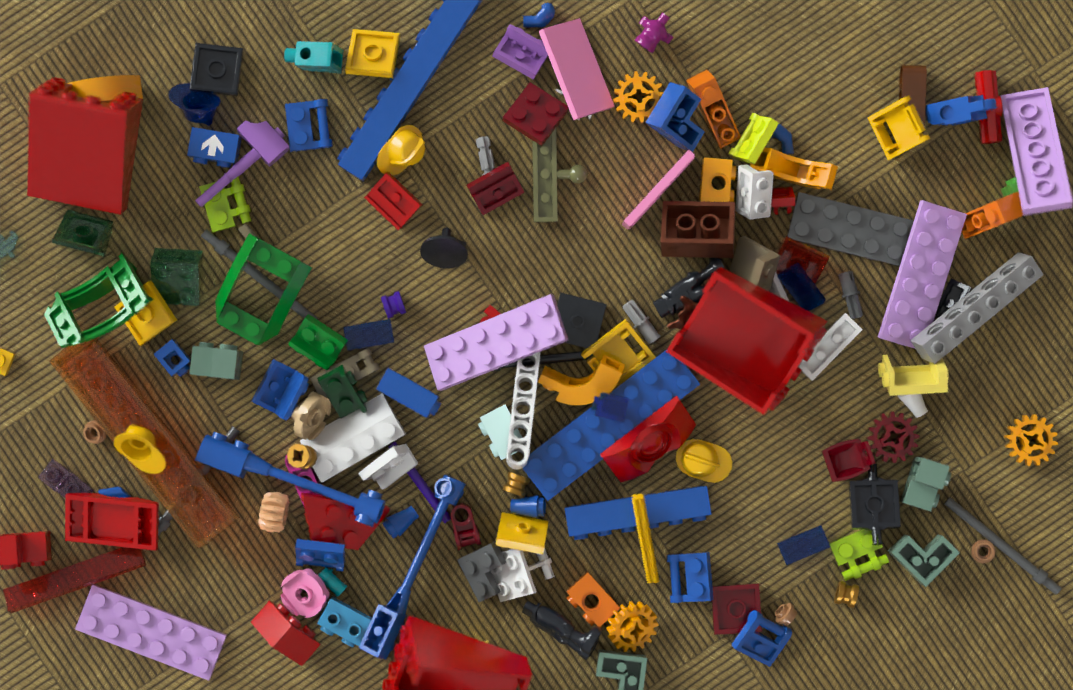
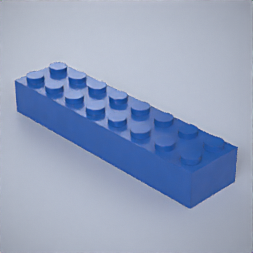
[521,349,700,501]

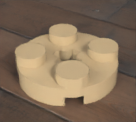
[292,391,331,440]

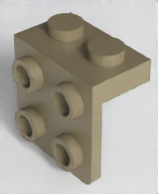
[729,236,780,291]

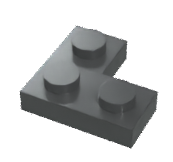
[457,541,507,602]

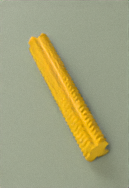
[631,494,660,583]

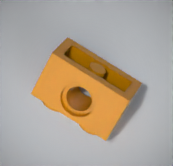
[699,158,736,202]

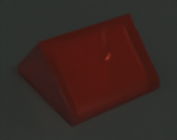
[776,236,830,291]

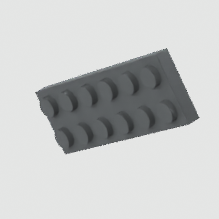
[786,192,914,267]

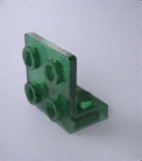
[150,248,203,306]

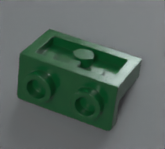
[317,364,368,418]

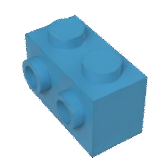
[317,596,372,647]

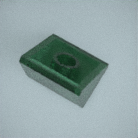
[52,210,114,257]

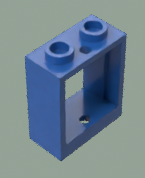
[376,368,442,418]

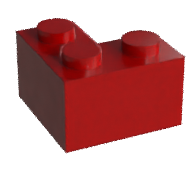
[0,531,52,570]
[251,600,321,666]

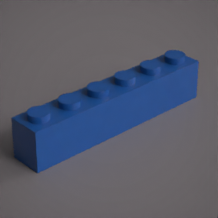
[564,485,711,540]

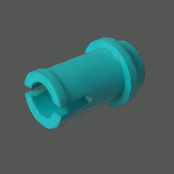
[318,567,347,597]

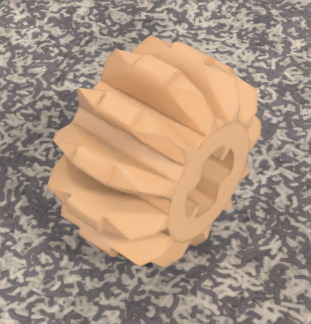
[259,492,290,533]

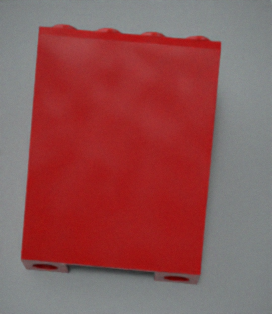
[27,77,143,215]
[666,267,828,415]
[382,616,532,690]

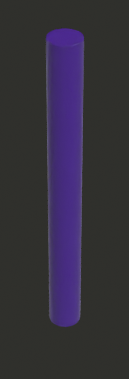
[388,441,451,524]

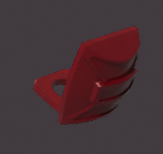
[822,439,875,482]

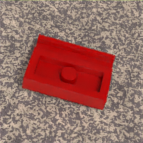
[364,172,423,230]

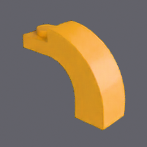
[69,75,143,103]
[750,147,838,190]
[538,355,625,405]

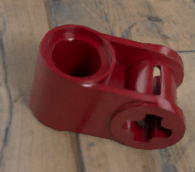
[451,503,482,551]

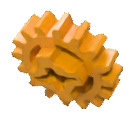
[613,71,664,124]
[1004,414,1058,466]
[606,601,659,652]

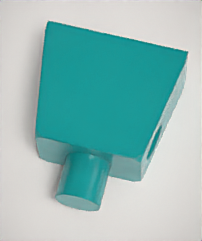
[284,41,344,73]

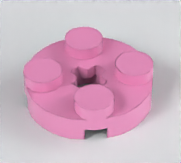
[281,568,330,618]

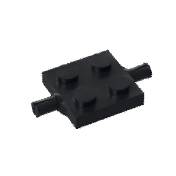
[849,464,901,545]

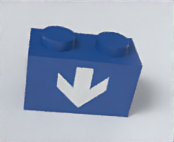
[187,127,242,168]

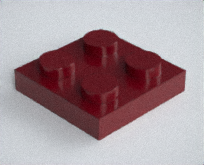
[503,82,569,146]
[712,583,762,635]

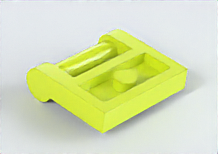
[728,113,779,164]

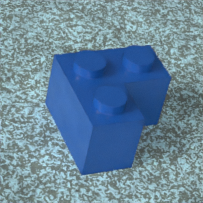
[645,82,705,152]

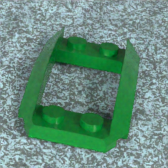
[215,233,313,345]
[44,253,154,348]

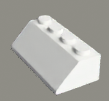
[300,393,406,483]

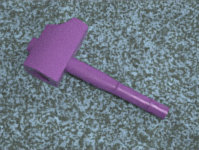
[195,120,289,207]

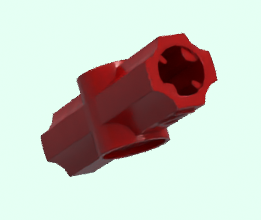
[974,70,1002,144]

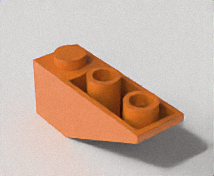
[686,70,741,149]
[962,192,1023,239]

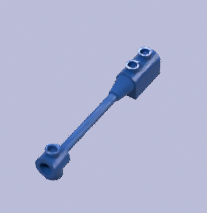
[195,432,386,527]
[359,474,466,659]

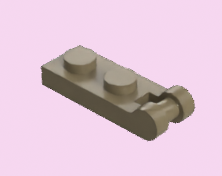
[310,348,380,397]

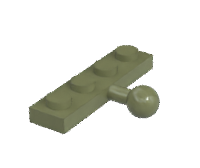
[532,128,588,223]

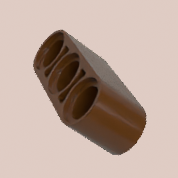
[899,65,927,133]

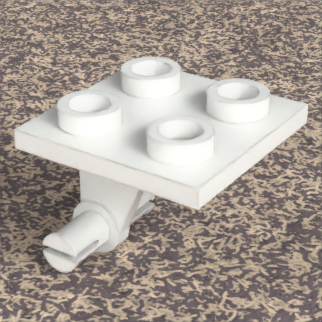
[491,546,555,602]

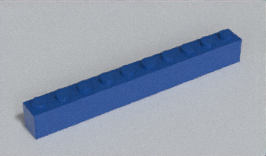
[337,0,483,182]

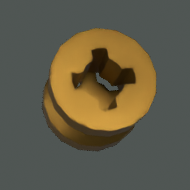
[287,444,317,469]
[502,472,531,497]
[834,581,859,608]

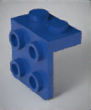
[252,359,309,421]

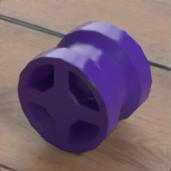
[381,291,407,319]

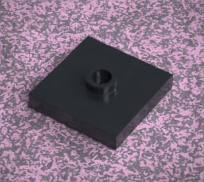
[190,43,244,96]
[557,292,607,348]

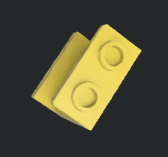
[878,355,948,396]

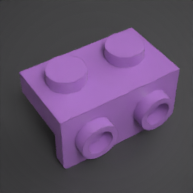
[492,24,548,80]

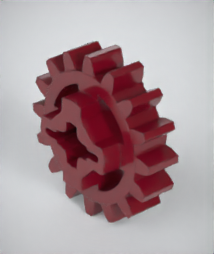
[866,411,920,463]

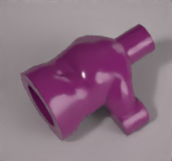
[634,13,673,54]

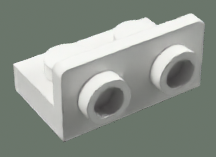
[735,165,773,220]
[359,444,418,489]

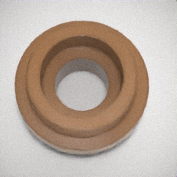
[83,420,107,444]
[971,539,995,563]
[775,603,797,626]

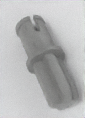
[623,299,661,345]

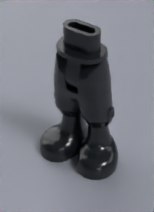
[653,258,725,318]
[522,600,603,660]

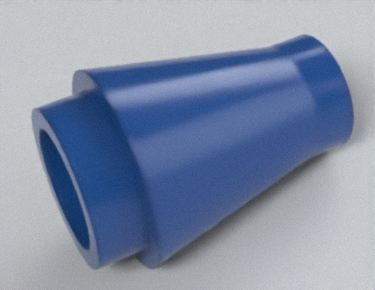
[510,495,546,519]
[382,506,419,539]

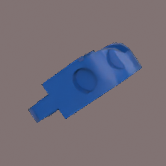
[925,95,997,126]

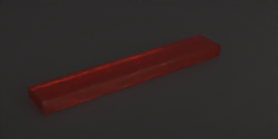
[3,547,146,613]

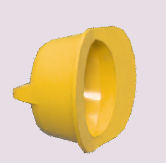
[376,125,425,176]
[114,424,166,474]
[676,439,732,483]

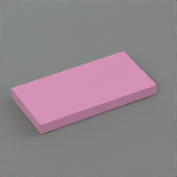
[539,18,615,120]
[622,150,695,230]

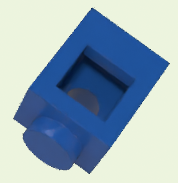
[154,339,191,377]

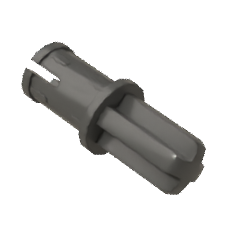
[838,271,863,319]

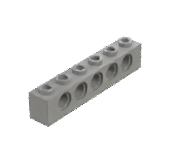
[910,252,1044,364]

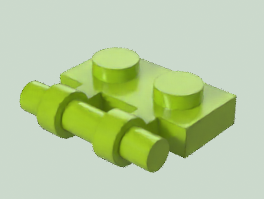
[199,176,251,233]
[828,529,889,581]

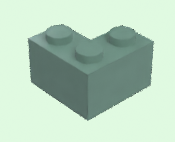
[190,342,243,380]
[900,457,951,512]
[888,534,960,587]
[596,649,647,690]

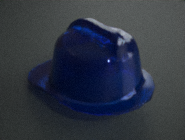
[168,83,221,126]

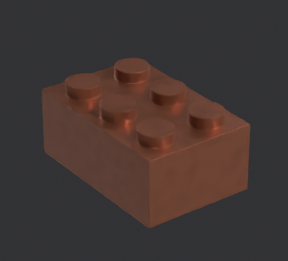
[661,201,735,258]

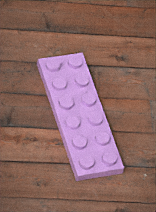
[1000,87,1073,215]
[878,200,967,348]
[424,294,568,391]
[75,584,227,681]

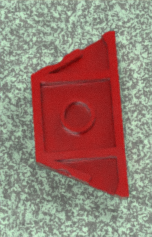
[301,493,390,550]

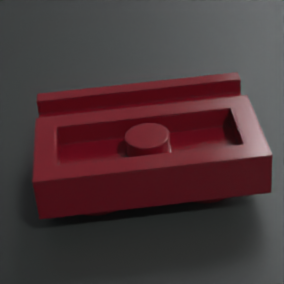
[466,162,524,215]

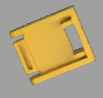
[868,95,930,160]
[581,319,656,391]

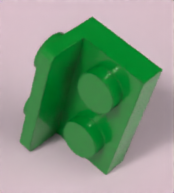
[288,314,348,370]

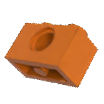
[566,571,620,627]

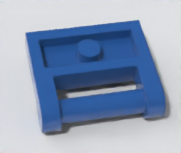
[285,99,333,152]
[295,539,345,572]
[666,552,714,603]
[731,610,792,667]

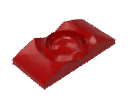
[600,396,696,482]
[65,493,159,551]

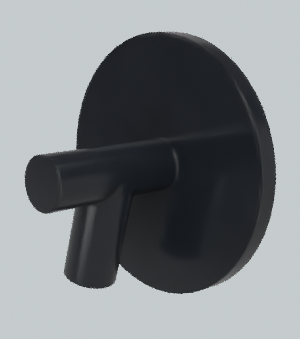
[420,227,468,268]

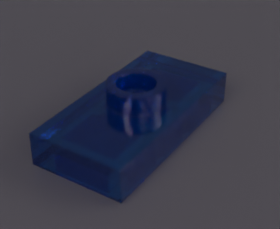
[778,263,826,311]
[343,319,395,351]
[777,524,831,565]

